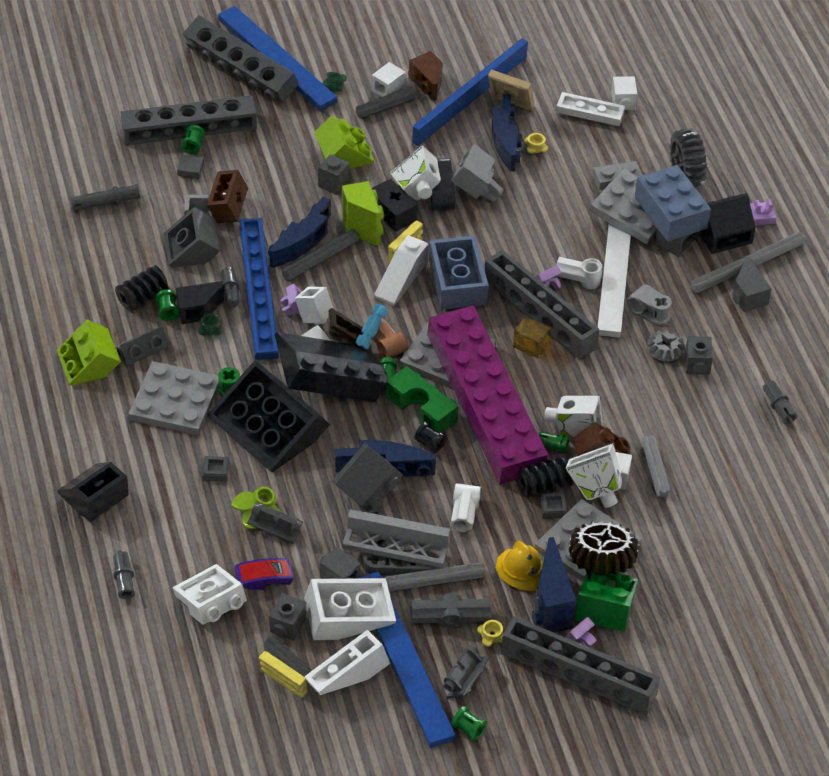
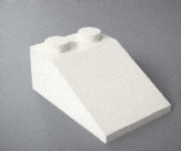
[304,578,396,640]

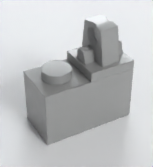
[451,144,503,202]

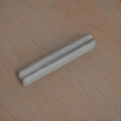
[642,435,671,498]

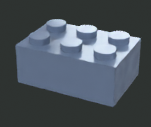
[635,165,711,242]
[429,235,488,310]

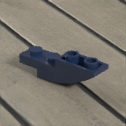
[492,94,522,171]
[268,197,331,268]
[335,440,436,477]

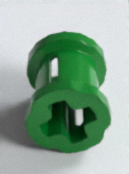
[181,125,205,155]
[155,289,180,321]
[218,367,240,397]
[451,706,488,741]

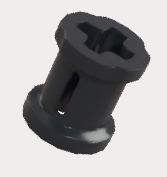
[414,421,447,453]

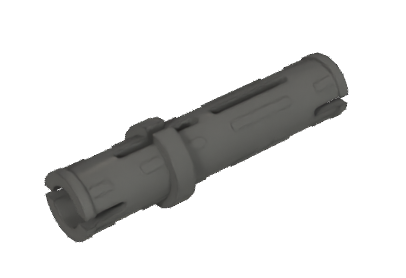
[70,184,141,211]

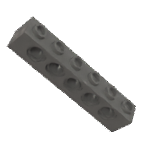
[183,15,299,103]
[121,95,257,146]
[485,250,599,359]
[501,616,660,715]

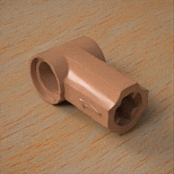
[371,318,408,358]

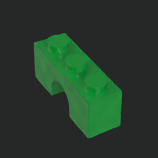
[386,366,459,433]

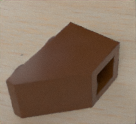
[408,51,443,101]
[574,422,630,456]

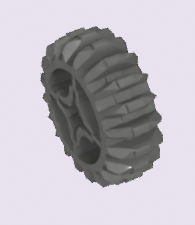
[669,128,707,188]

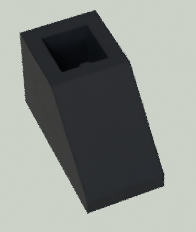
[176,281,224,324]

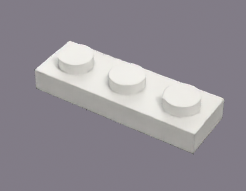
[556,92,625,126]

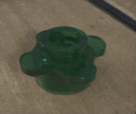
[323,72,347,92]
[198,314,223,336]

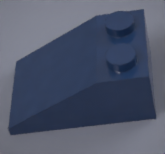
[532,537,576,633]

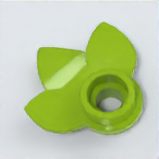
[231,487,280,530]

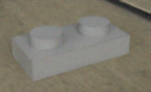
[593,161,643,189]

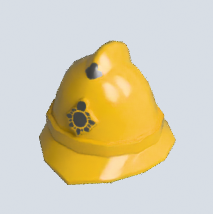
[495,541,543,592]

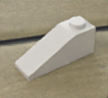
[374,235,428,306]
[304,630,390,695]

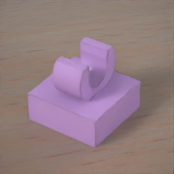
[750,199,777,226]
[535,265,561,290]
[280,284,302,316]
[565,617,597,647]

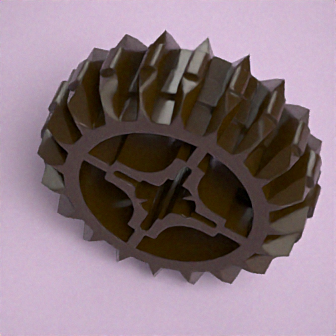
[569,521,639,576]

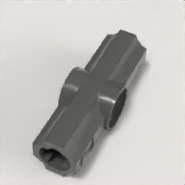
[412,594,491,629]

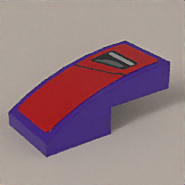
[234,558,294,590]

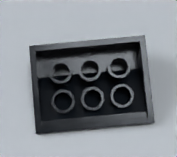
[275,332,387,402]
[207,359,330,472]

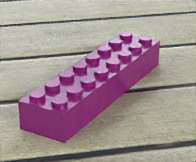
[427,305,548,485]

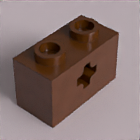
[207,170,248,224]

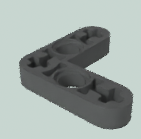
[363,509,437,576]

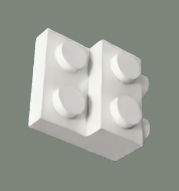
[173,564,247,625]

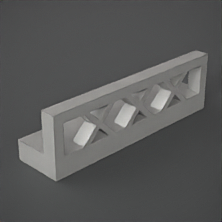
[343,509,450,568]

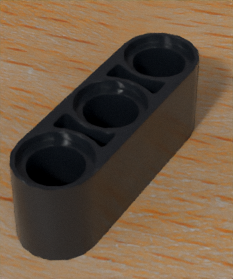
[430,158,455,211]

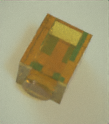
[513,316,552,358]

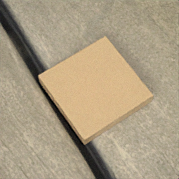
[488,70,535,111]

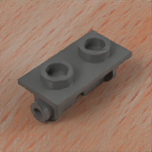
[117,326,169,366]
[247,502,303,543]
[443,646,490,698]

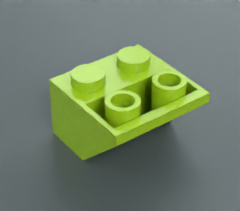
[314,115,375,169]
[342,181,384,246]
[57,320,121,386]

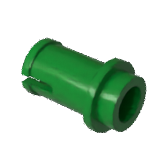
[380,357,397,389]
[539,431,569,454]

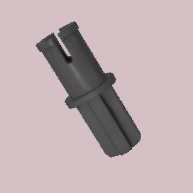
[220,267,240,307]
[763,380,798,424]
[113,550,135,599]

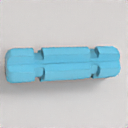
[356,304,388,349]

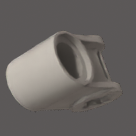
[626,284,672,326]

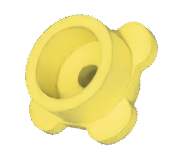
[524,133,548,154]
[477,620,504,647]

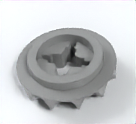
[647,329,685,361]

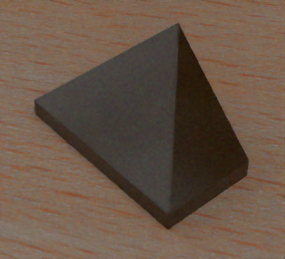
[328,308,363,345]

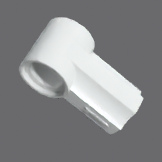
[557,257,602,290]
[451,483,481,533]

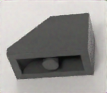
[732,257,772,312]

